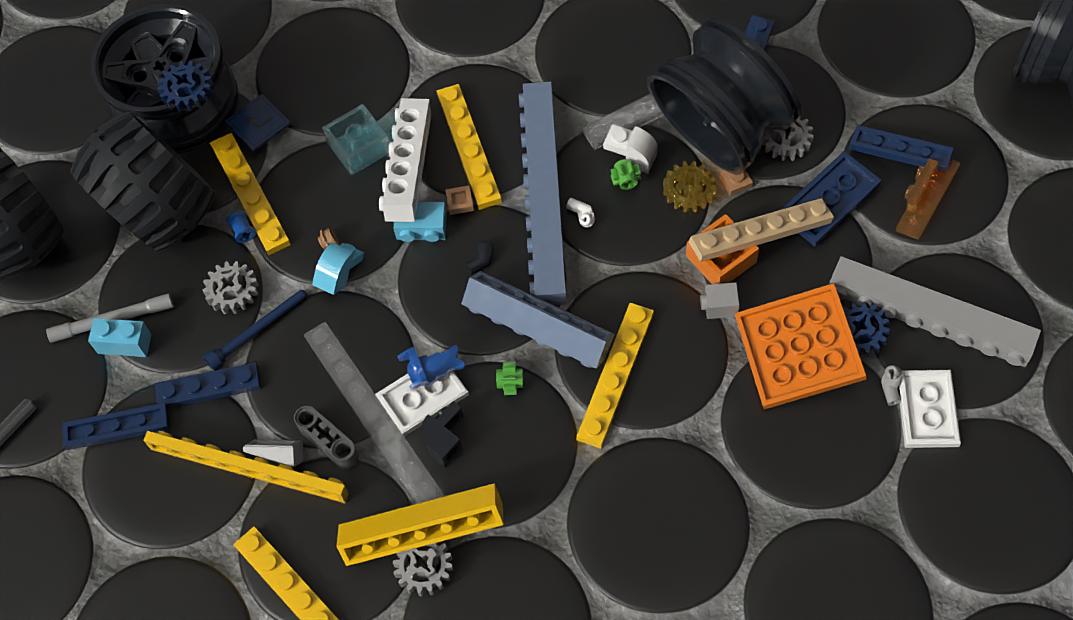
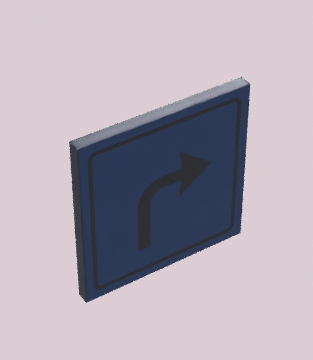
[225,94,291,151]

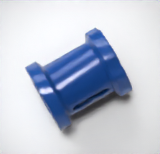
[226,211,256,243]

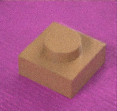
[719,170,753,196]
[445,185,474,215]

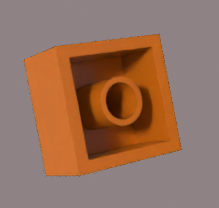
[686,214,759,284]

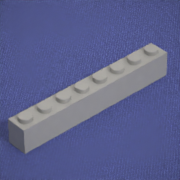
[829,256,1041,367]

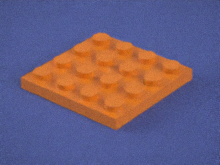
[734,283,866,409]

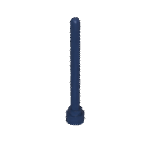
[202,290,307,371]

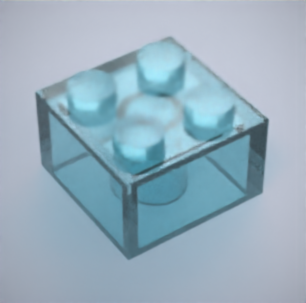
[322,104,389,176]

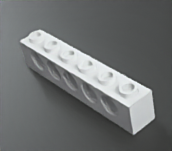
[379,98,431,222]

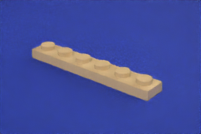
[689,198,834,262]

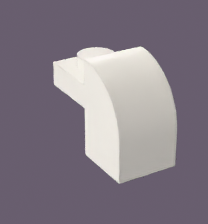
[603,124,657,174]

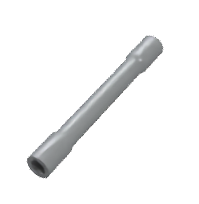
[46,293,174,343]

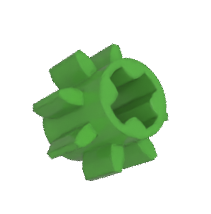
[611,159,641,190]
[496,362,523,395]

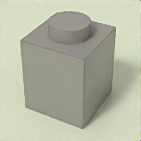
[700,283,739,319]

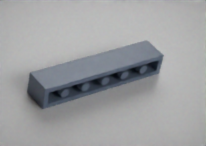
[461,271,615,368]

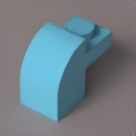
[312,242,364,295]

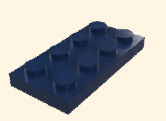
[781,151,882,247]

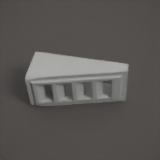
[243,440,304,467]

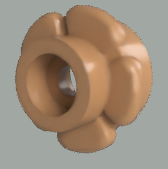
[318,228,339,250]

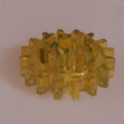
[663,161,717,212]

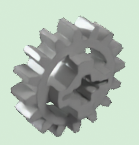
[761,116,814,161]
[203,261,259,314]
[393,542,453,596]

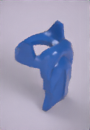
[397,345,465,390]

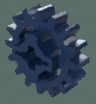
[157,61,213,112]
[843,302,891,357]

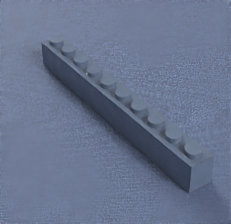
[519,82,566,305]

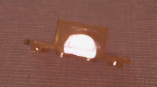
[896,158,960,240]

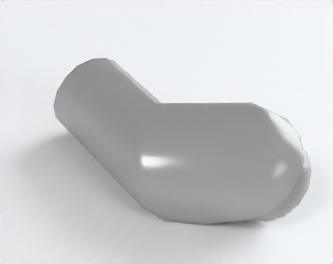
[881,365,902,406]

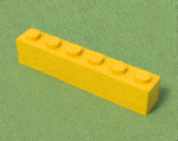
[337,483,504,566]

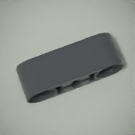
[294,406,359,469]

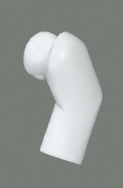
[566,198,595,227]

